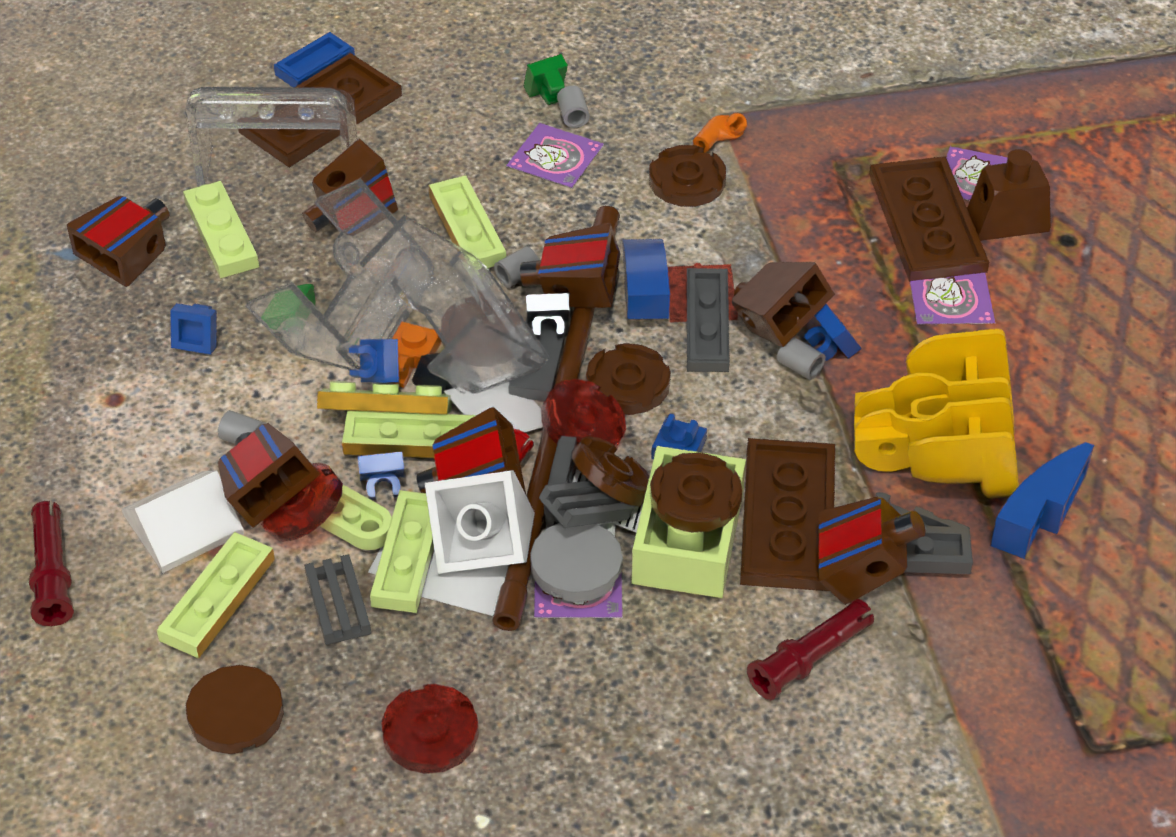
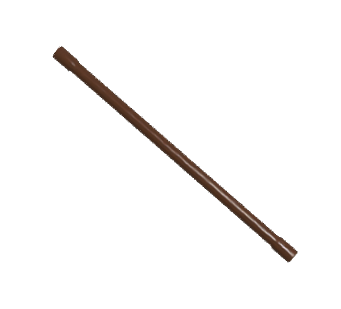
[492,206,620,631]

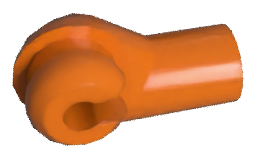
[693,113,747,153]

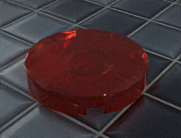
[541,379,626,448]
[261,462,343,542]
[382,684,479,774]

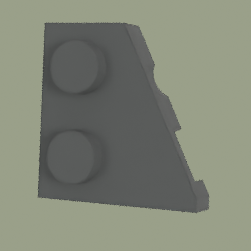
[876,492,973,574]

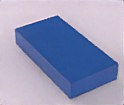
[274,32,355,88]

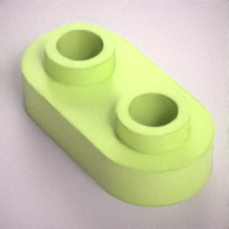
[311,484,392,550]

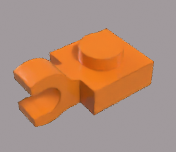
[391,322,441,388]

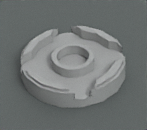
[530,523,623,602]

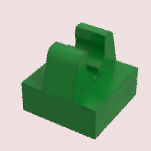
[523,54,568,105]

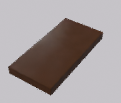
[237,53,402,168]
[869,156,990,282]
[740,438,835,591]

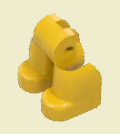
[854,329,1019,498]

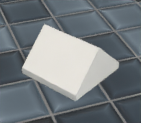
[122,470,244,573]
[425,470,535,574]

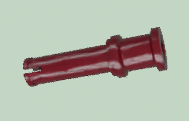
[29,501,74,627]
[747,599,874,701]

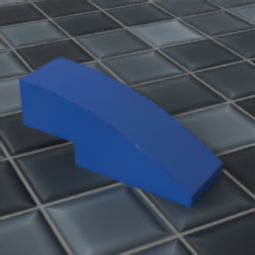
[622,239,670,319]
[990,442,1094,559]

